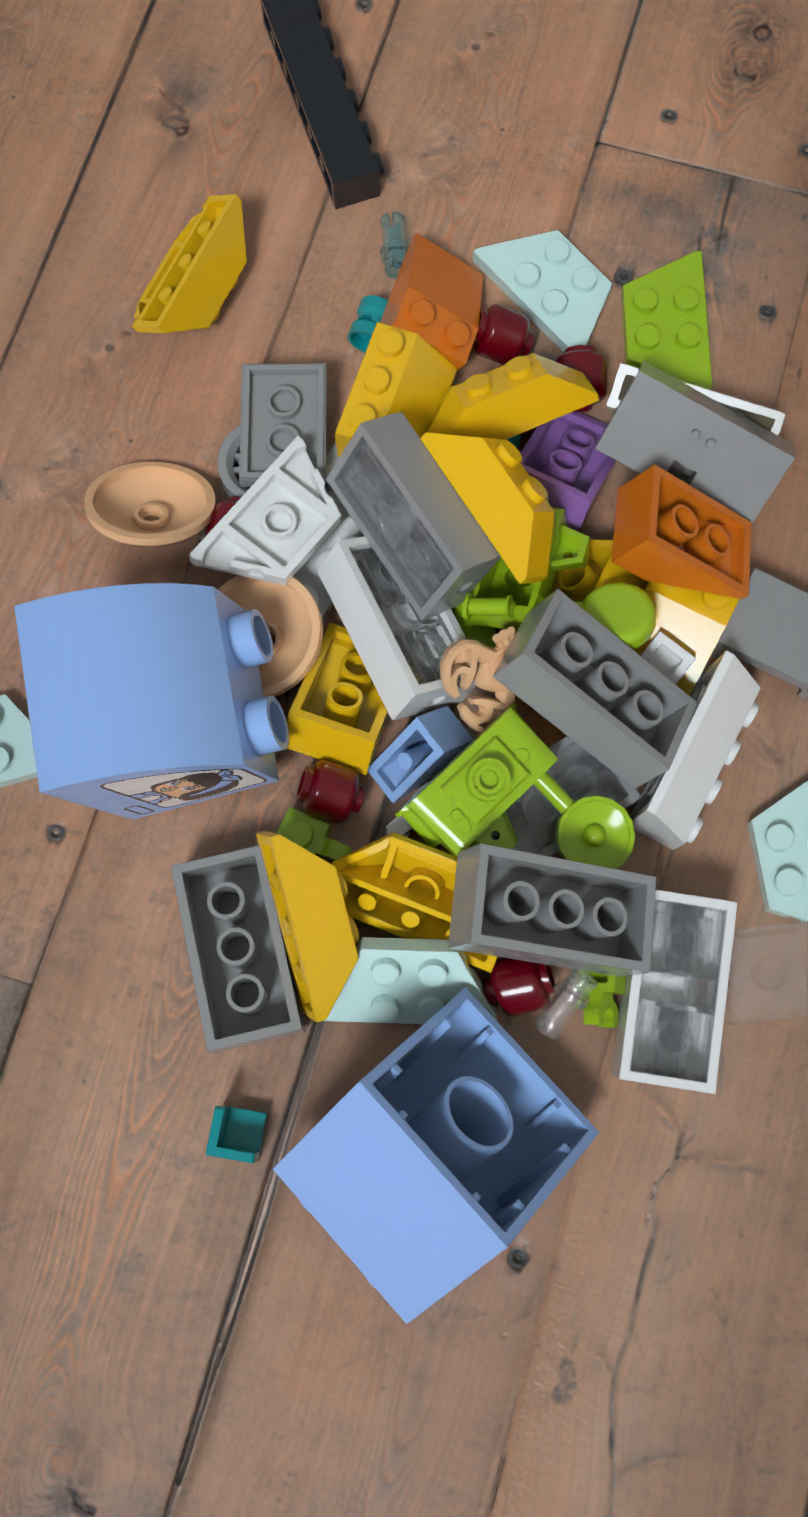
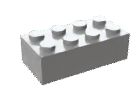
[492,589,698,789]
[448,843,656,977]
[171,845,306,1053]

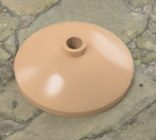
[84,462,216,548]
[218,575,323,697]

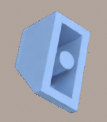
[368,706,474,804]

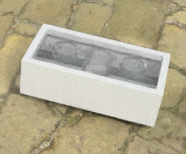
[317,536,478,721]
[611,890,738,1094]

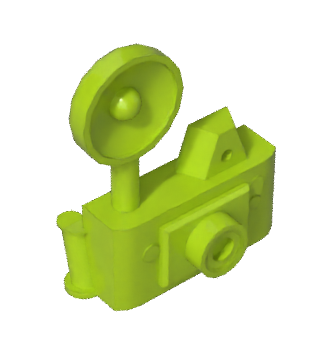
[462,497,656,650]
[395,702,635,869]

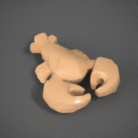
[440,626,515,733]

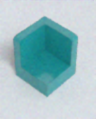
[205,1105,268,1163]

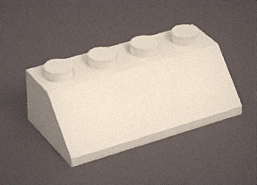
[630,651,761,850]

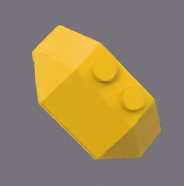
[132,194,247,333]
[428,353,599,440]
[420,432,555,584]
[256,831,359,1023]
[331,832,497,973]

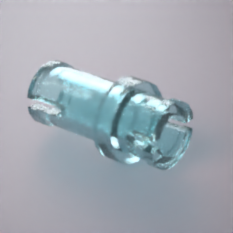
[380,212,409,279]

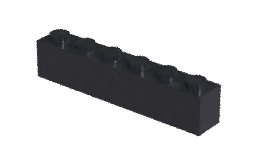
[260,0,385,210]

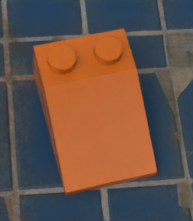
[380,233,484,370]
[611,464,752,599]

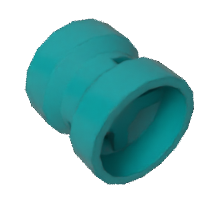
[347,295,388,353]

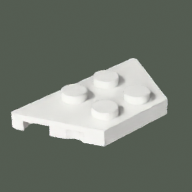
[189,436,341,585]

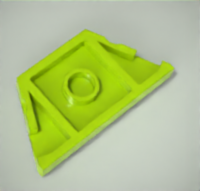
[621,251,712,388]

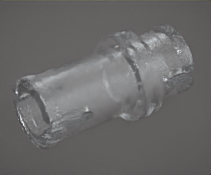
[533,969,598,1040]

